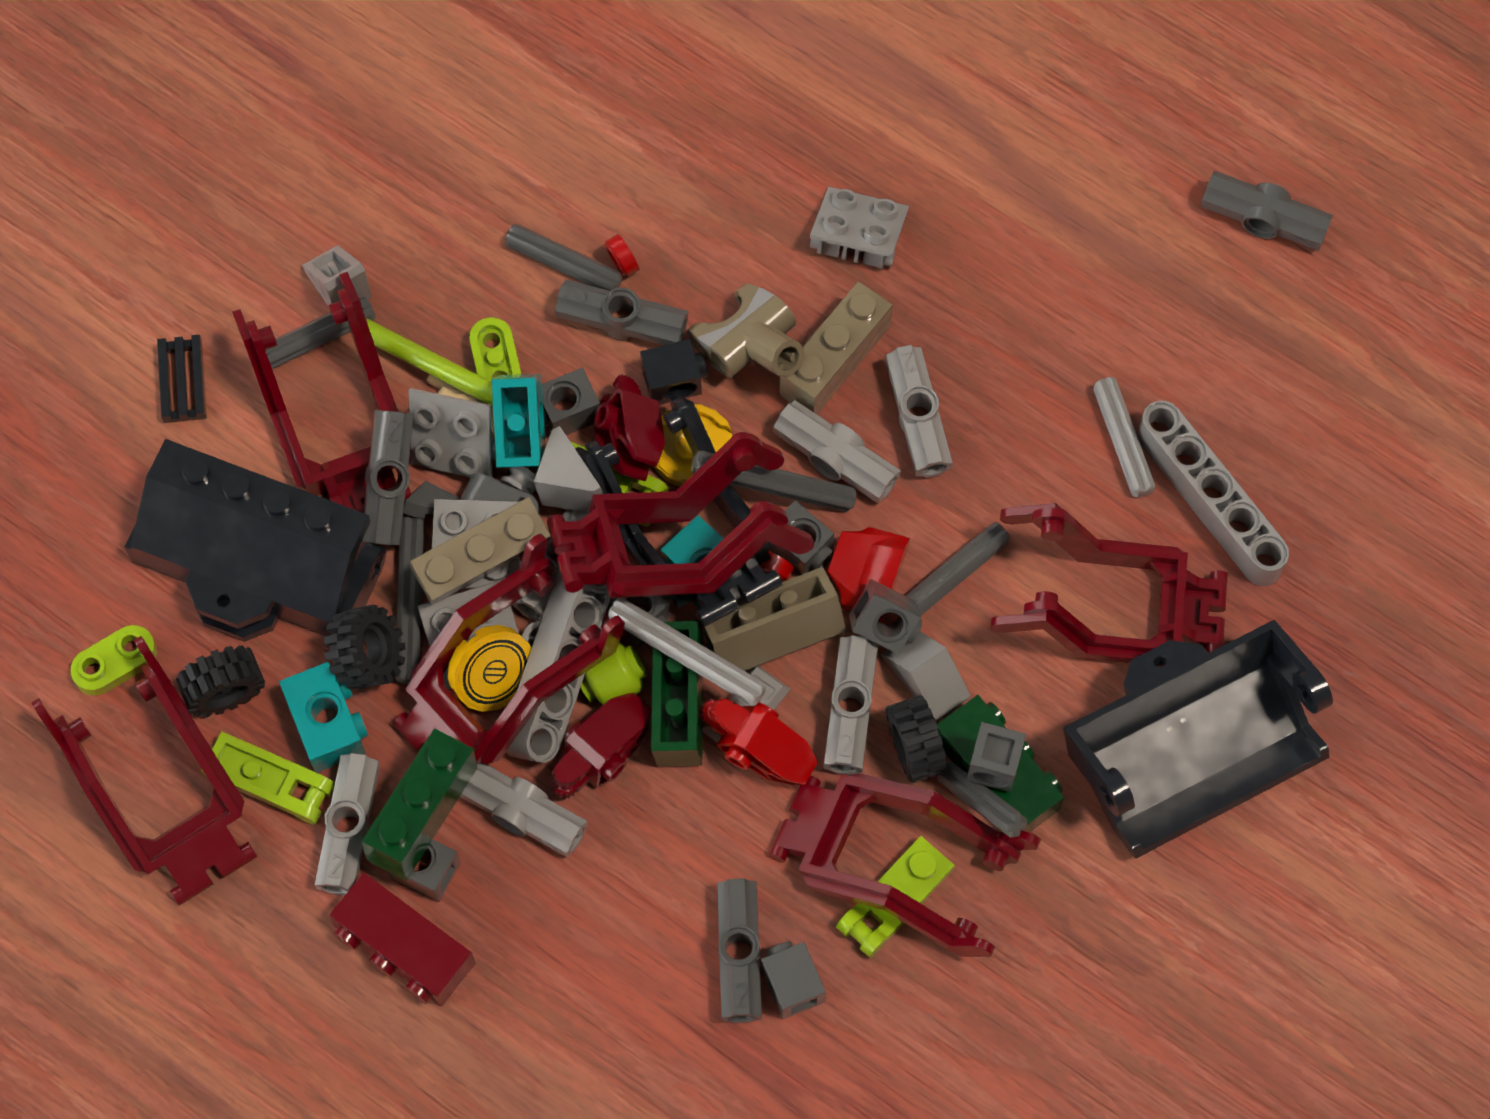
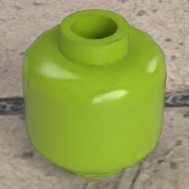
[581,643,648,705]

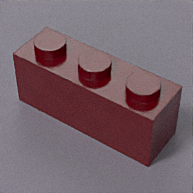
[329,873,476,1007]

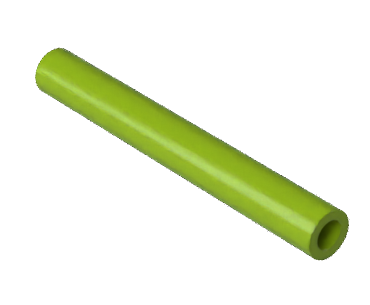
[366,318,493,407]

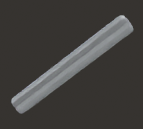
[608,598,766,706]

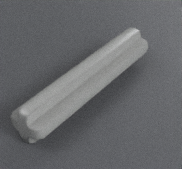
[1094,377,1155,498]

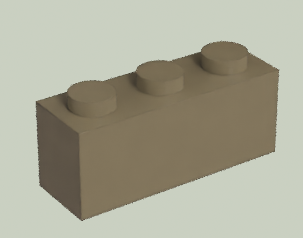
[779,281,893,414]
[410,497,551,605]
[702,567,846,671]

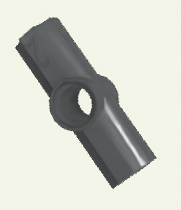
[1200,171,1333,251]
[555,279,688,345]
[362,410,414,545]
[717,878,762,1023]

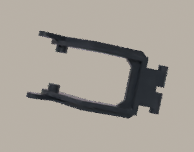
[575,395,783,627]

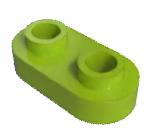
[469,317,521,382]
[71,625,157,696]

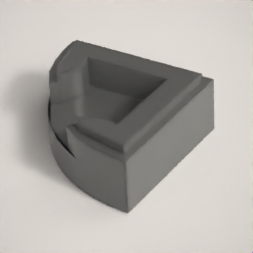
[403,481,461,519]

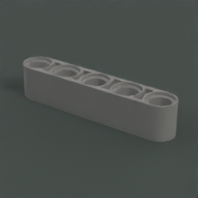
[1138,401,1289,586]
[506,568,611,763]

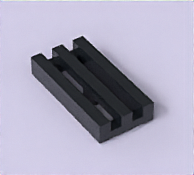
[157,335,207,423]

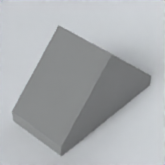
[302,245,372,307]
[534,426,603,513]
[881,631,971,723]

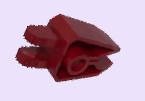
[592,374,665,481]
[551,692,652,800]

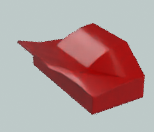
[827,527,910,622]

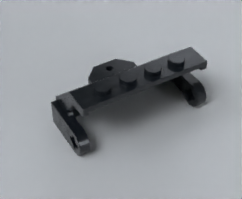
[124,439,387,642]
[1063,619,1333,859]

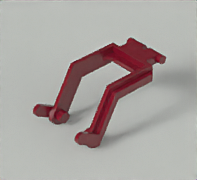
[232,272,412,513]
[547,432,814,598]
[990,503,1228,666]
[392,534,625,764]
[31,636,258,906]
[768,773,1041,957]

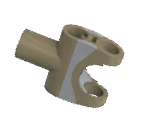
[687,283,804,378]

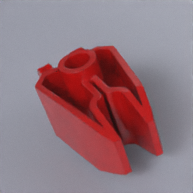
[699,698,818,786]

